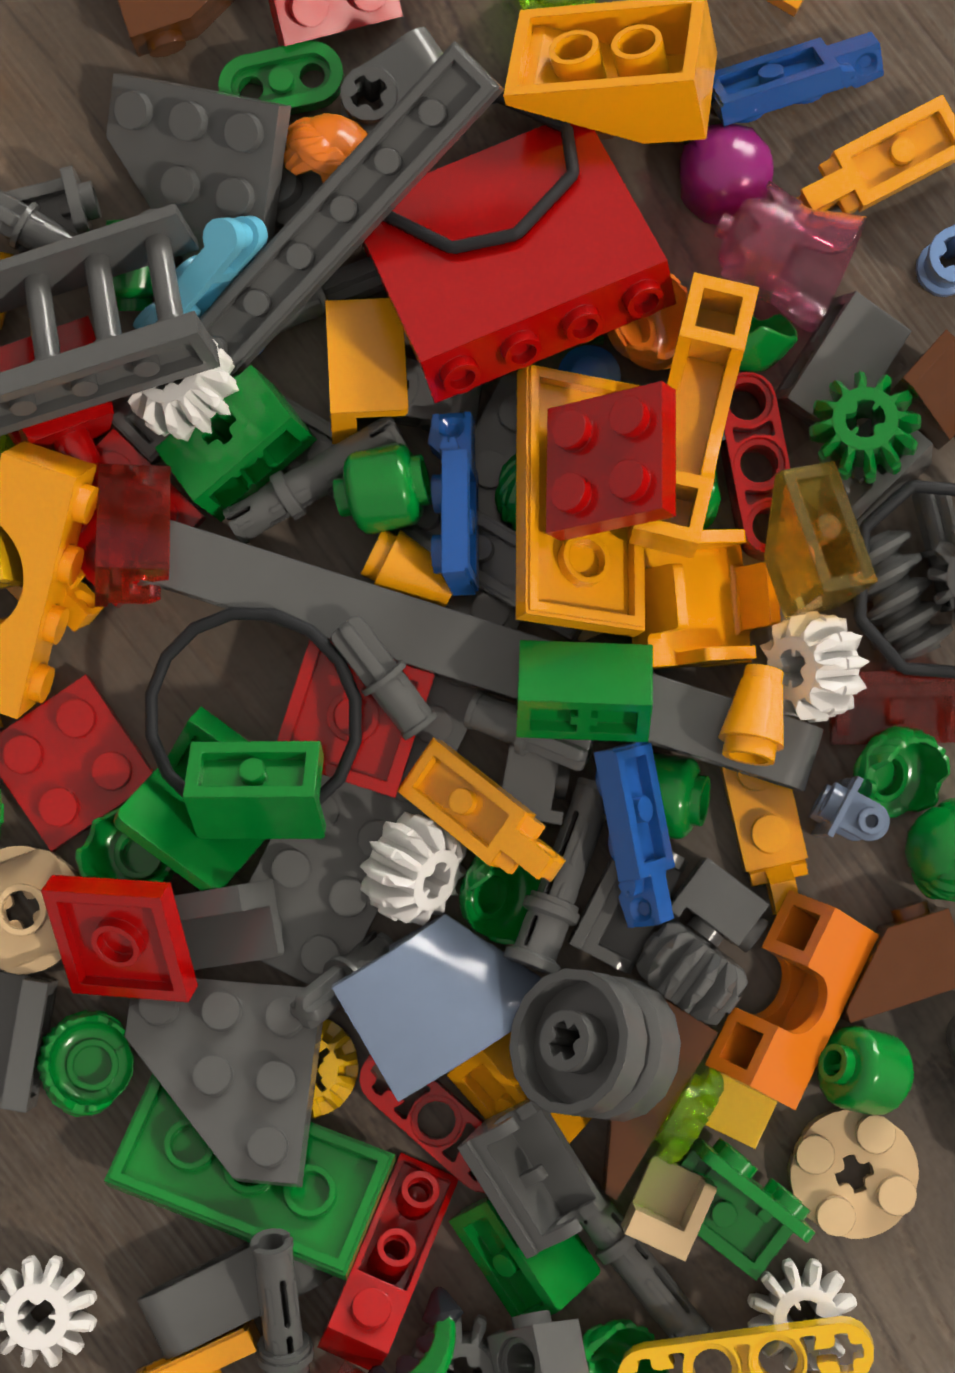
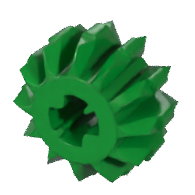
[809,370,921,484]

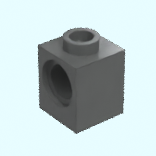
[487,1310,589,1373]

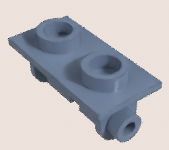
[809,776,890,841]

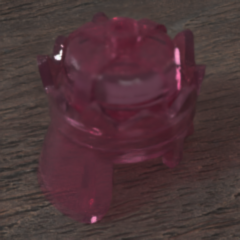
[714,181,867,332]

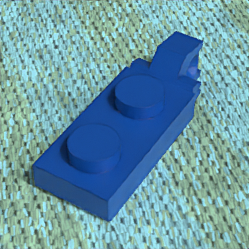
[711,32,884,126]
[428,411,479,596]
[594,742,675,928]

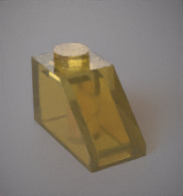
[764,461,878,619]

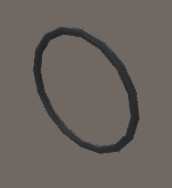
[145,607,362,805]

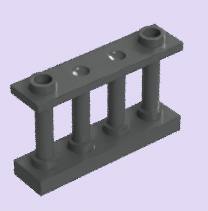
[0,203,220,436]

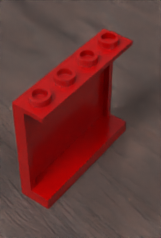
[362,124,677,404]

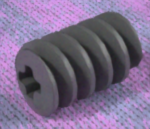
[831,530,954,672]

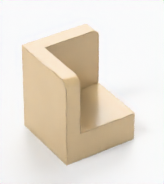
[621,1155,717,1262]

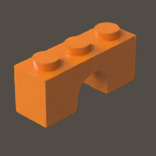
[705,890,879,1110]

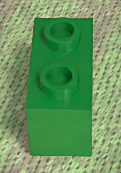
[155,365,317,522]

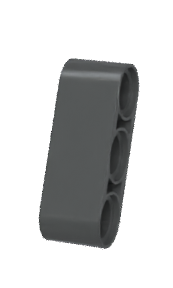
[137,1242,333,1360]

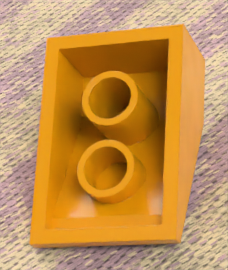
[503,0,717,144]

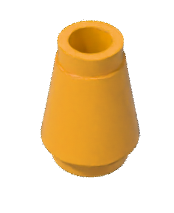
[360,529,452,607]
[718,664,784,766]

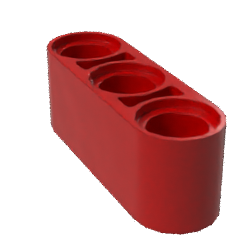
[720,372,801,561]

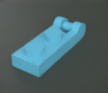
[133,215,268,329]

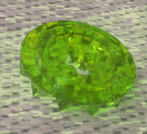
[654,1067,724,1165]

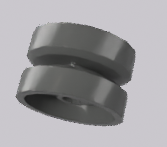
[509,968,681,1122]

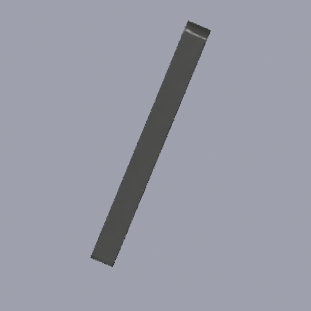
[133,516,824,792]

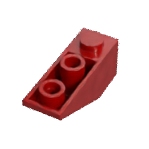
[317,1153,458,1370]

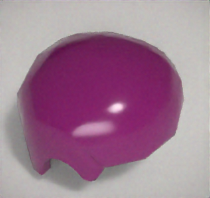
[679,123,774,227]

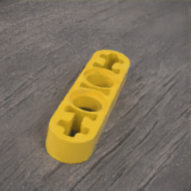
[618,1316,874,1373]

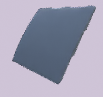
[332,913,542,1102]

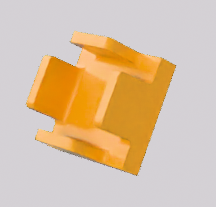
[632,529,781,669]

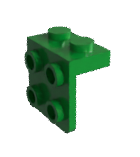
[114,706,266,891]
[678,1137,816,1281]

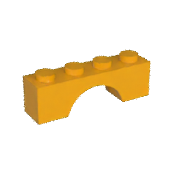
[629,272,759,559]
[0,441,99,719]

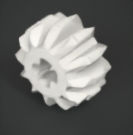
[127,339,240,442]
[760,611,870,723]
[360,812,467,926]
[0,1255,97,1368]
[747,1258,857,1370]

